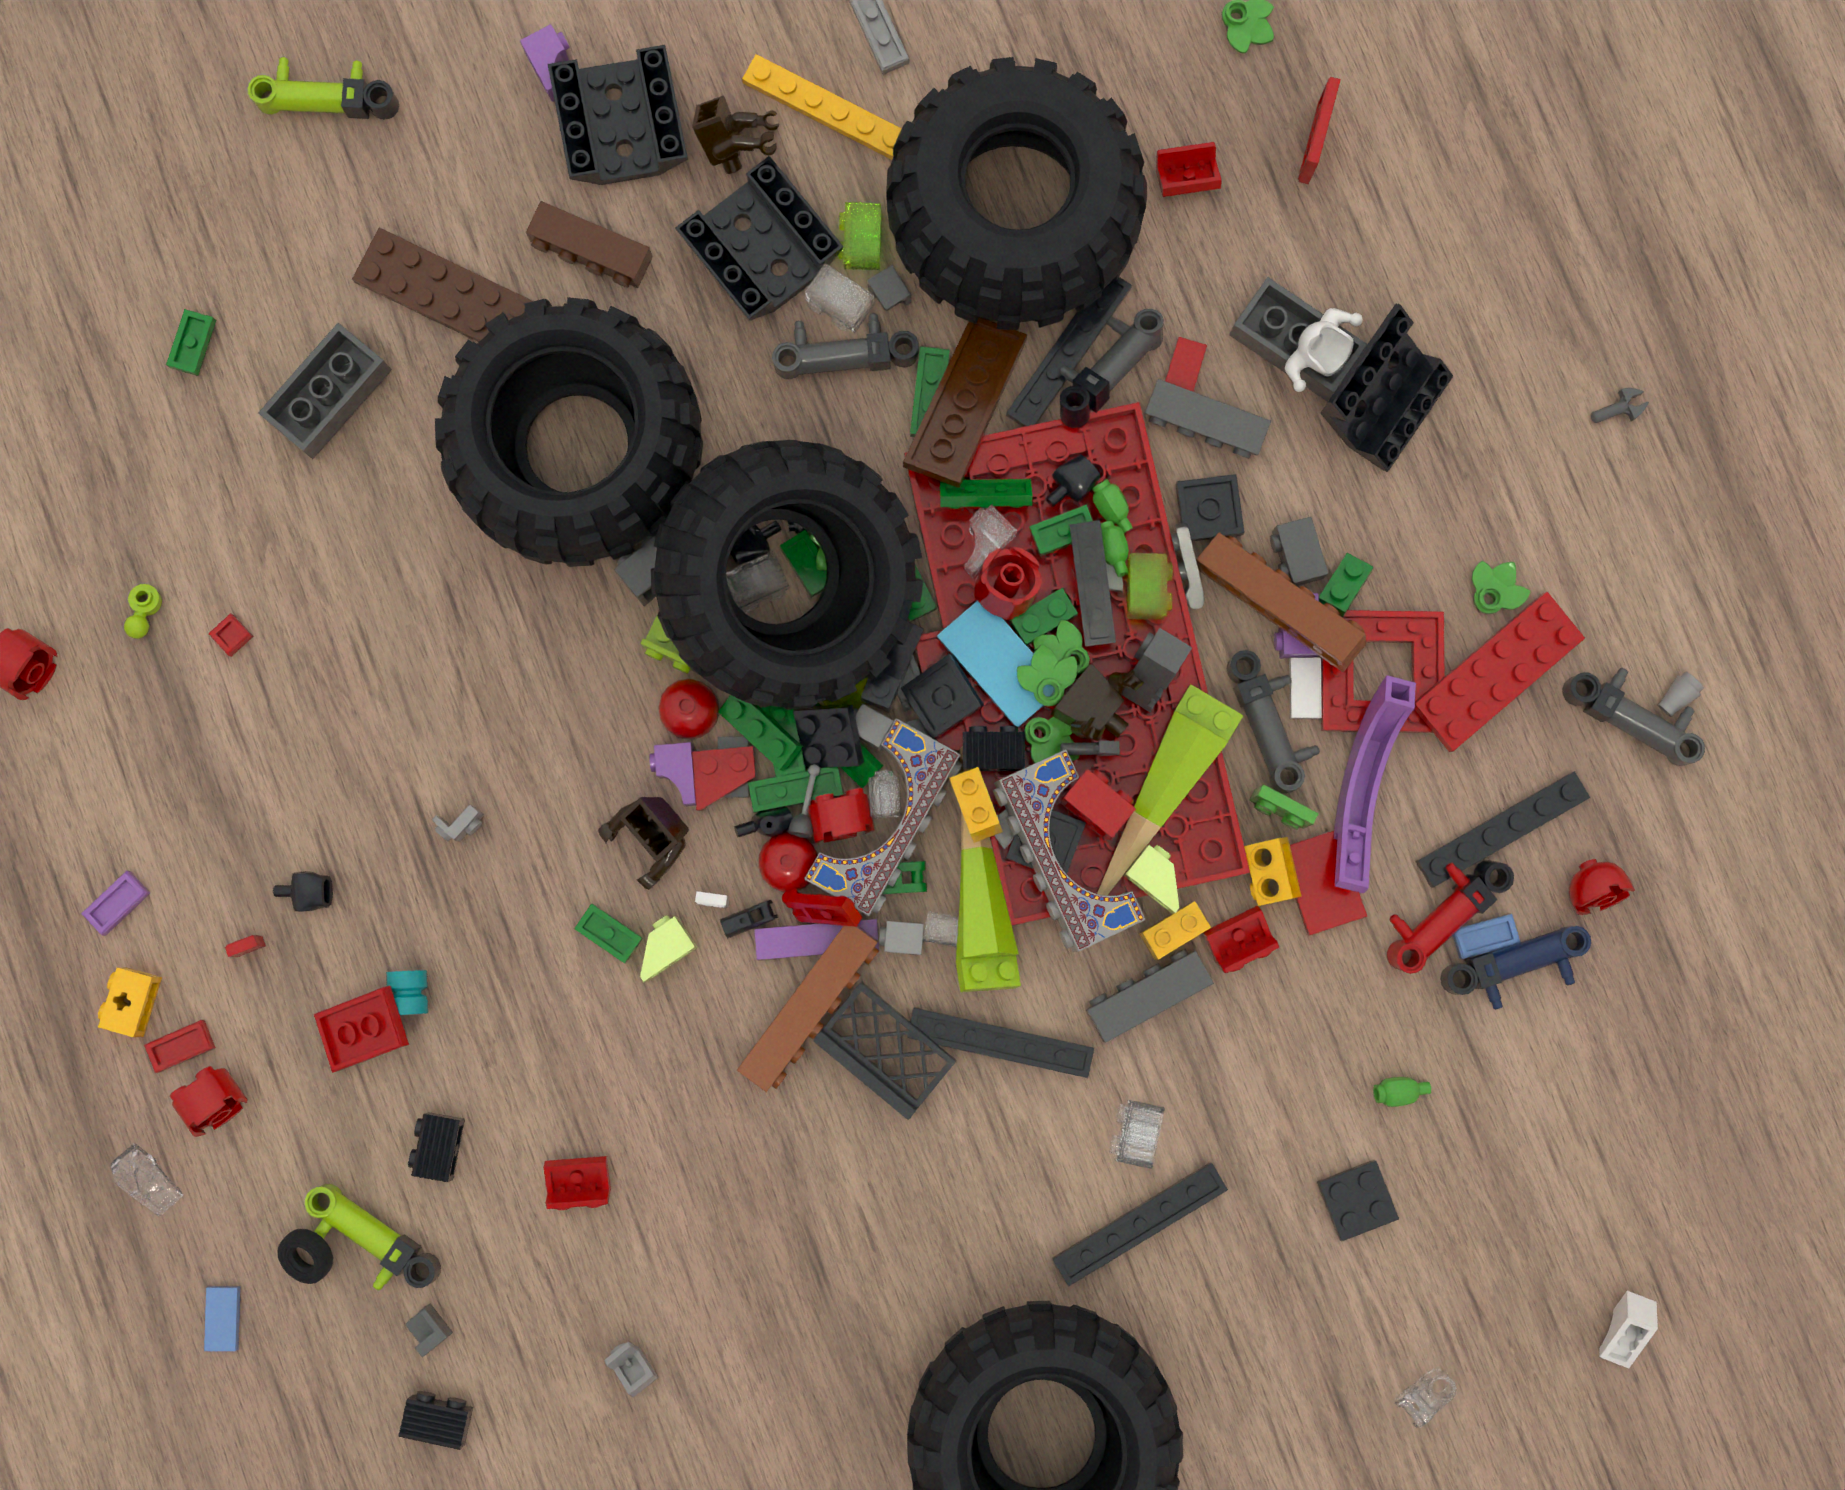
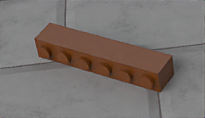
[1196,533,1366,672]
[737,926,879,1092]

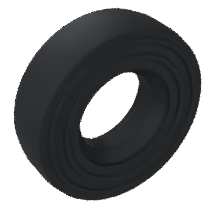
[277,1229,333,1284]

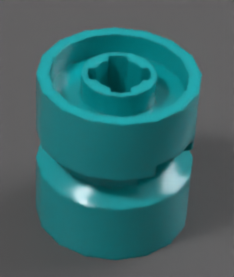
[386,970,428,1015]

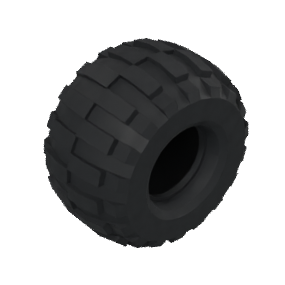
[886,57,1147,330]
[435,297,703,567]
[650,440,923,710]
[907,1301,1184,1490]

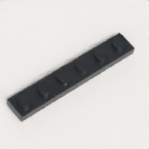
[1006,277,1132,427]
[1416,771,1590,888]
[907,1008,1094,1078]
[1052,1162,1228,1287]

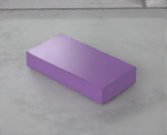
[81,871,150,936]

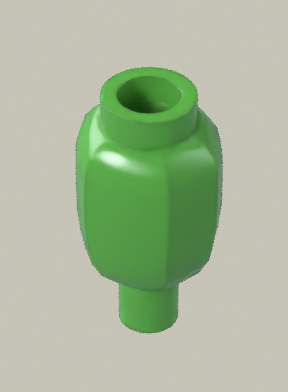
[1092,479,1133,533]
[1101,521,1129,577]
[1373,1077,1431,1107]

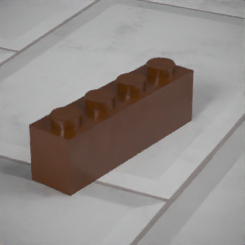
[526,201,653,288]

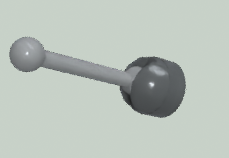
[788,764,820,838]

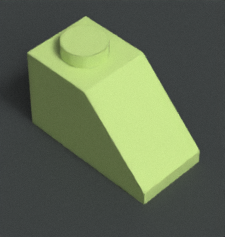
[1123,845,1179,914]
[640,915,698,982]

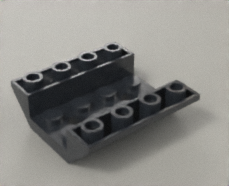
[548,45,688,185]
[675,156,843,321]
[1321,303,1453,472]

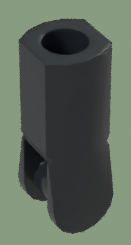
[720,900,778,939]

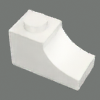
[1599,1291,1658,1369]

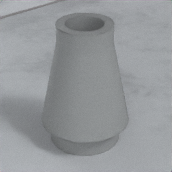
[1658,672,1704,717]

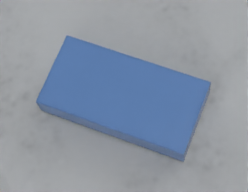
[1453,914,1520,959]
[204,1286,240,1351]

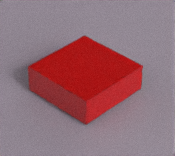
[208,613,254,657]
[225,935,266,957]

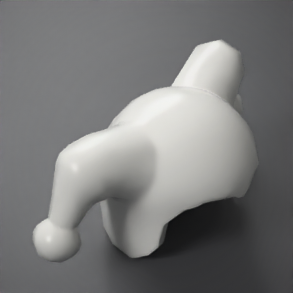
[1285,308,1363,392]

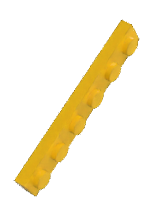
[742,54,902,160]

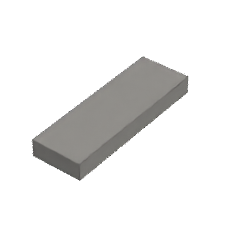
[848,0,909,74]

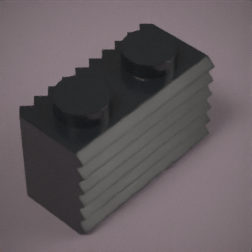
[962,726,1025,771]
[408,1112,465,1182]
[398,1391,473,1450]

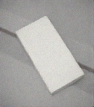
[1289,658,1322,719]

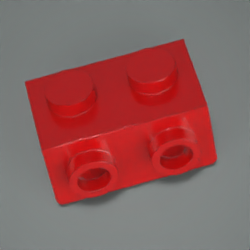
[1156,142,1222,197]
[1203,905,1279,973]
[543,1156,611,1210]

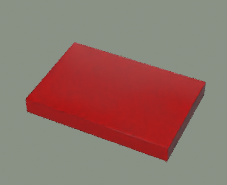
[1298,77,1341,184]
[1290,831,1367,936]
[314,986,409,1073]

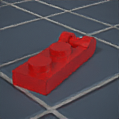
[782,888,863,927]

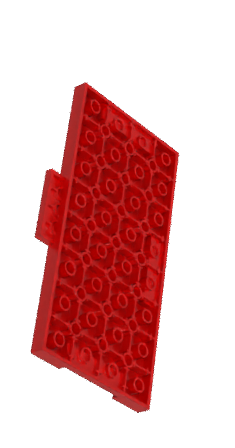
[904,402,1250,926]

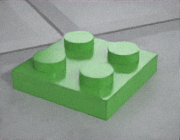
[1249,784,1319,830]

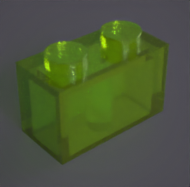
[838,202,882,270]
[1127,553,1173,619]

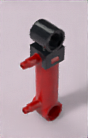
[1387,860,1514,974]

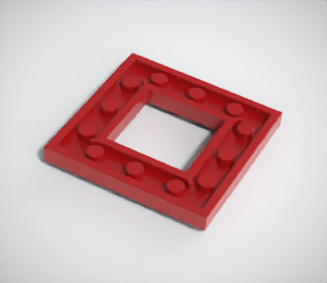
[1321,610,1445,733]

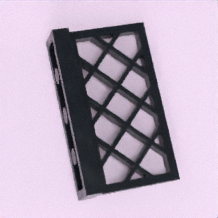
[813,982,957,1120]

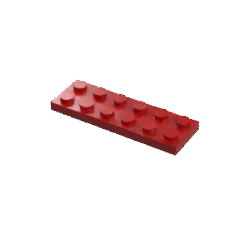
[1414,592,1585,752]

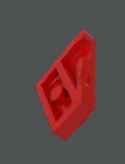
[692,746,756,811]

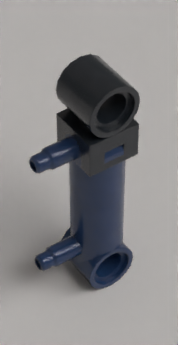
[1440,926,1591,1010]

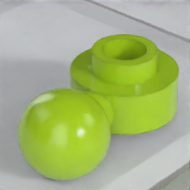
[124,584,162,639]

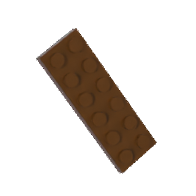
[352,227,533,342]
[903,317,1027,488]

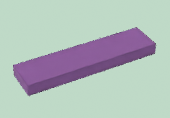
[755,919,879,960]

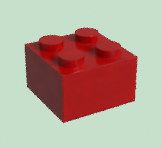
[1060,769,1136,842]

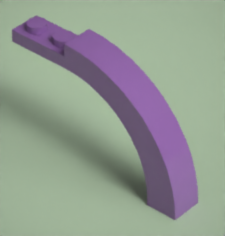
[1334,675,1416,893]

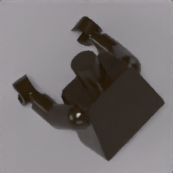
[692,95,780,174]
[1051,664,1144,741]
[598,797,689,890]

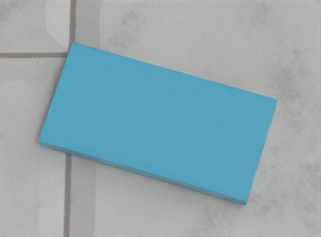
[937,601,1053,727]

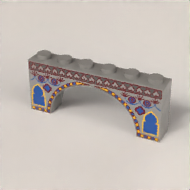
[805,718,963,917]
[993,750,1145,952]

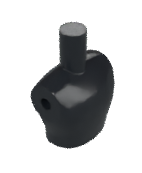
[1046,454,1101,507]
[730,520,782,566]
[734,807,792,837]
[273,871,333,912]

